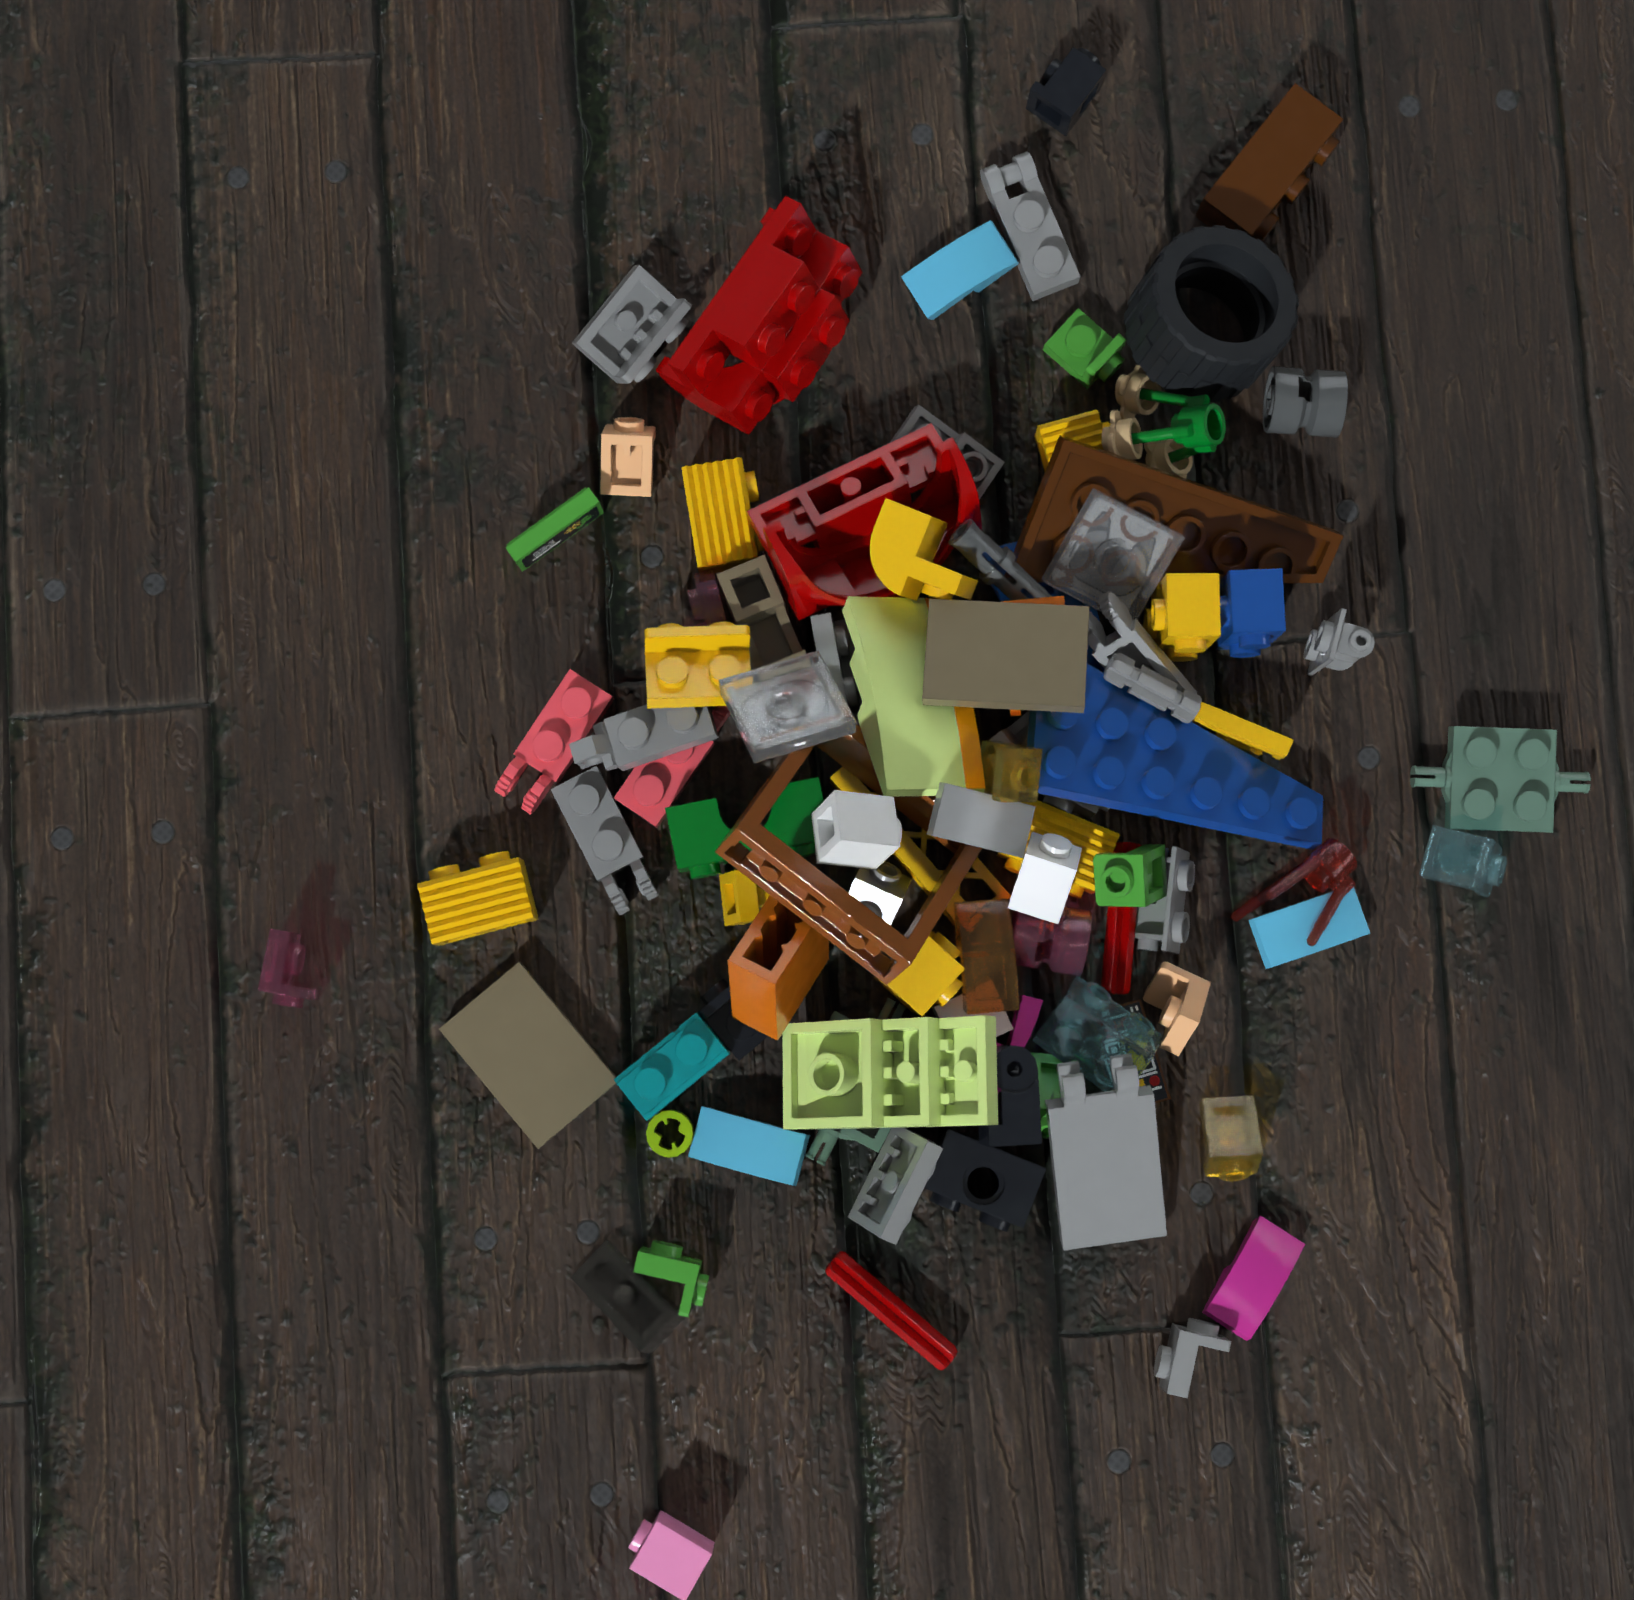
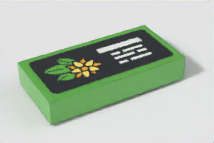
[505,487,604,572]

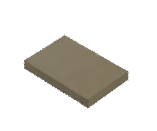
[922,599,1090,713]
[439,962,616,1149]

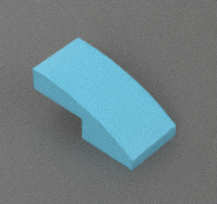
[901,220,1019,320]
[1248,885,1370,969]
[688,1106,810,1186]

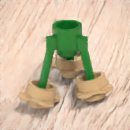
[1102,364,1226,478]

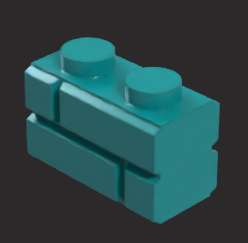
[614,1012,731,1121]

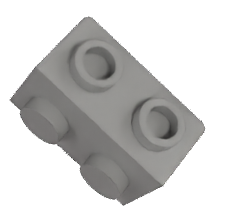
[572,265,692,384]

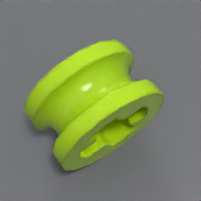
[646,1109,694,1158]

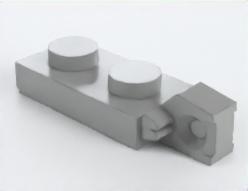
[569,704,719,771]

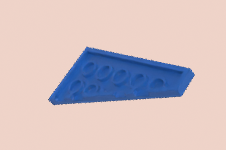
[1023,664,1323,850]

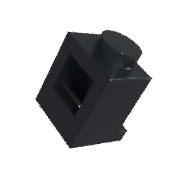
[1026,47,1106,136]

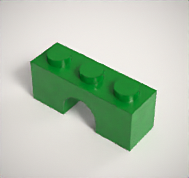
[665,777,823,879]

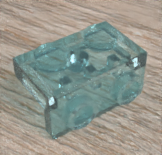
[1032,976,1162,1092]

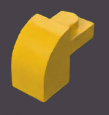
[870,498,978,601]

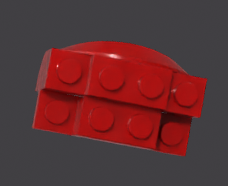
[656,196,863,435]
[747,423,982,621]

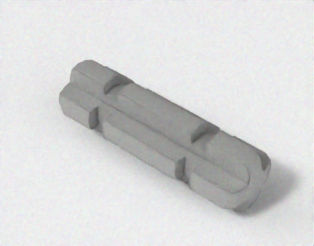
[1103,653,1202,723]

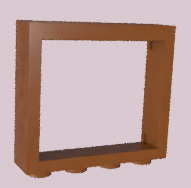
[715,711,982,985]

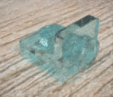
[1419,825,1507,897]

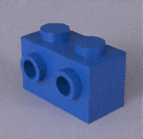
[1214,568,1286,658]

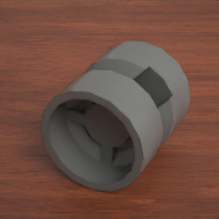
[1263,366,1348,438]

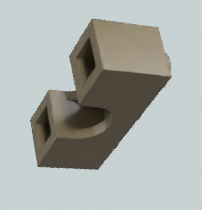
[716,555,813,685]

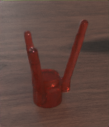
[1231,838,1357,946]

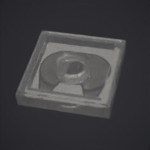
[1041,488,1185,620]
[719,651,856,764]

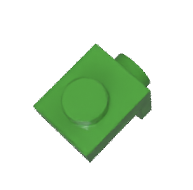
[633,1240,710,1318]

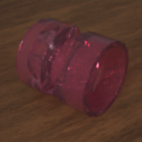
[1007,906,1092,977]

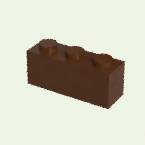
[1195,83,1343,242]

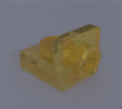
[981,740,1043,802]
[1199,1095,1263,1182]

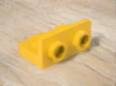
[644,622,752,709]

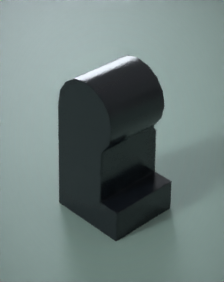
[978,1044,1042,1147]

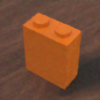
[727,895,829,1041]

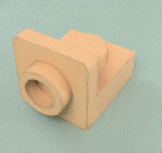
[600,417,656,497]
[1143,961,1211,1056]

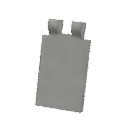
[1045,1053,1167,1251]

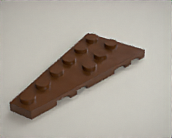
[1004,435,1343,585]

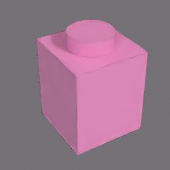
[628,1510,715,1600]

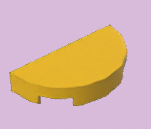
[1192,702,1294,760]

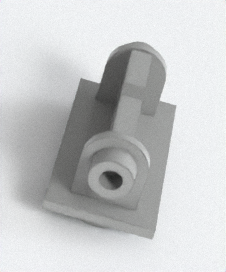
[1303,608,1375,676]
[1135,846,1195,954]

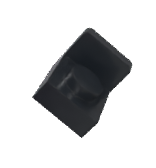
[698,978,768,1061]

